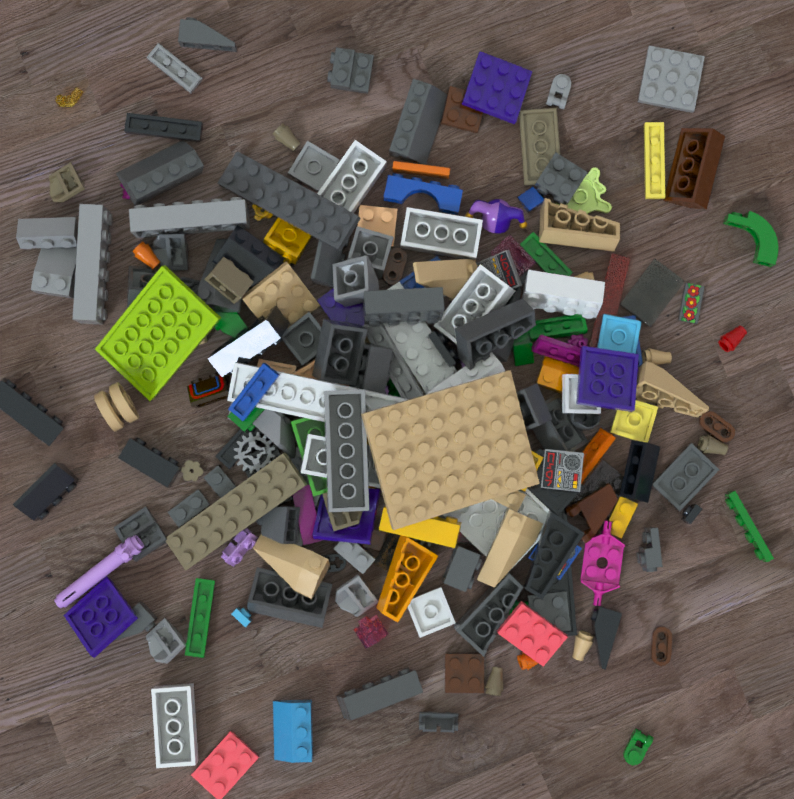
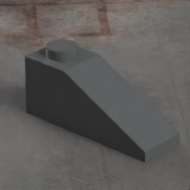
[178,17,237,52]
[114,601,157,641]

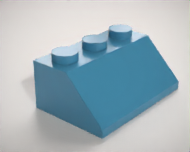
[273,700,313,763]

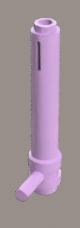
[54,535,144,608]

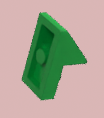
[512,331,534,367]

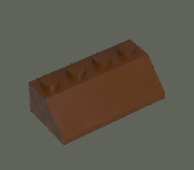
[663,128,725,209]

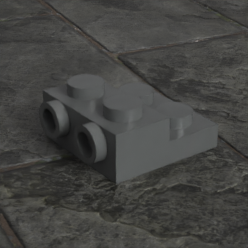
[327,47,374,94]
[535,152,588,205]
[636,527,663,572]

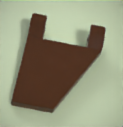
[565,483,618,543]

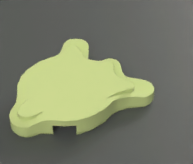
[555,167,612,214]

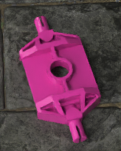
[580,521,625,606]

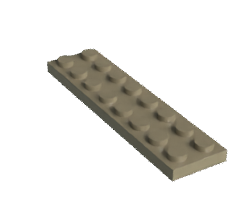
[166,452,307,570]

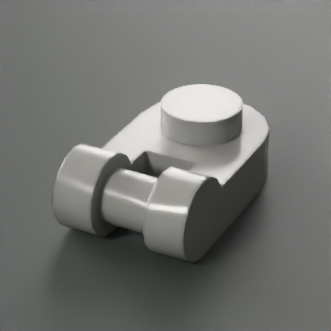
[546,74,571,110]

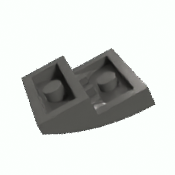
[114,507,167,562]

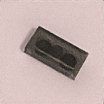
[373,533,400,571]

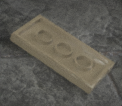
[519,108,560,186]

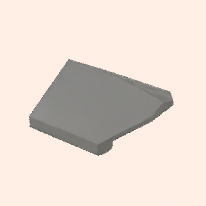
[335,574,378,617]
[146,618,186,664]

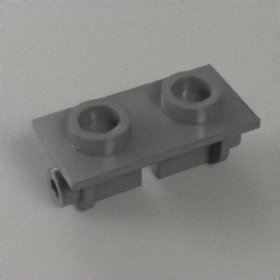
[419,711,458,733]

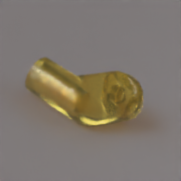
[55,87,83,108]

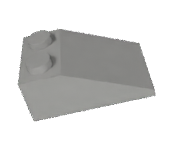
[31,247,77,299]

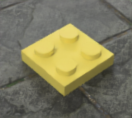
[610,400,658,443]

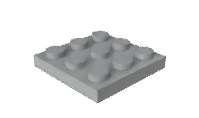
[638,46,705,113]

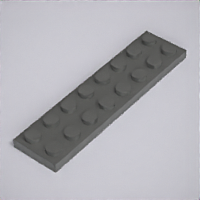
[218,151,361,252]

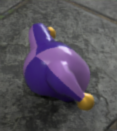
[465,199,527,233]

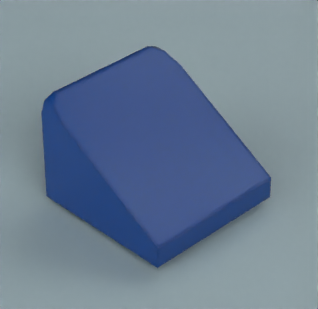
[517,187,544,213]

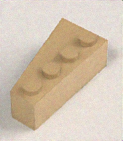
[539,198,620,252]

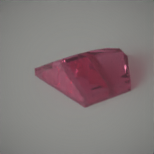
[491,235,536,277]

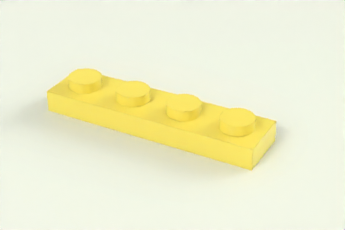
[644,122,665,199]

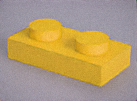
[607,497,638,539]

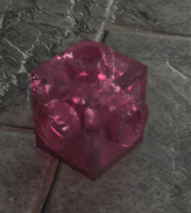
[353,615,389,649]

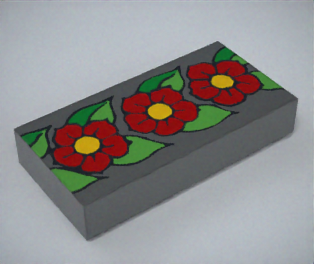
[678,283,705,324]

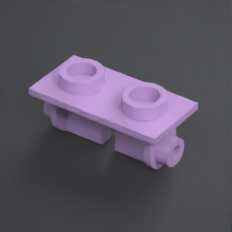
[221,528,258,567]

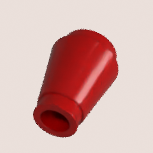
[718,325,747,352]

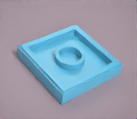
[597,314,641,354]

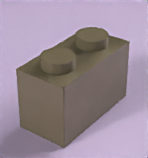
[204,257,253,304]

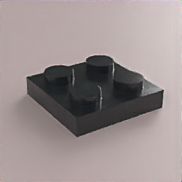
[428,331,460,367]

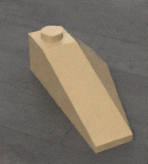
[413,259,478,301]
[636,361,709,418]
[476,508,543,588]
[253,534,330,599]

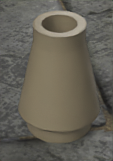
[273,123,301,151]
[698,435,728,455]
[485,667,504,696]

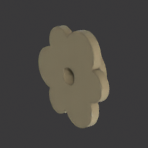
[181,460,203,481]

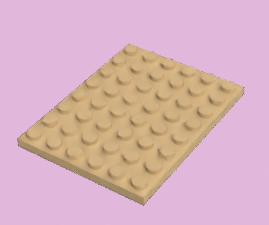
[361,370,540,530]

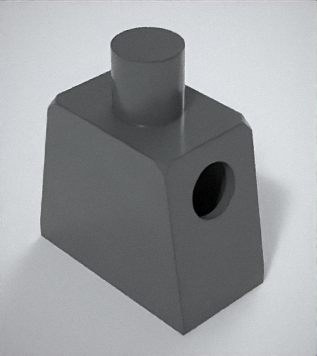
[256,507,300,544]

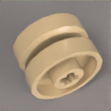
[94,382,139,432]

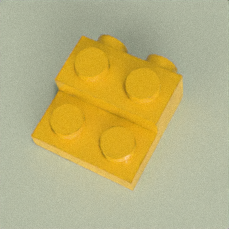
[263,218,312,264]

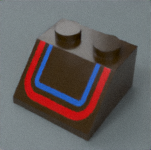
[187,372,230,409]

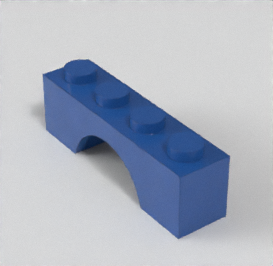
[384,173,463,216]

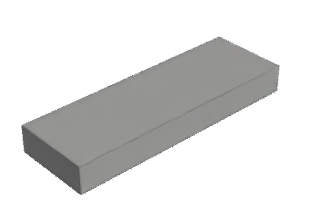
[146,43,203,94]

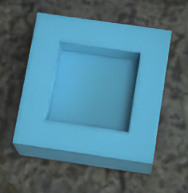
[231,607,252,627]

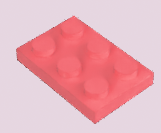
[497,601,568,667]
[191,731,260,799]

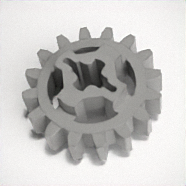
[234,432,276,474]

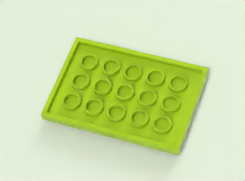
[95,265,221,401]

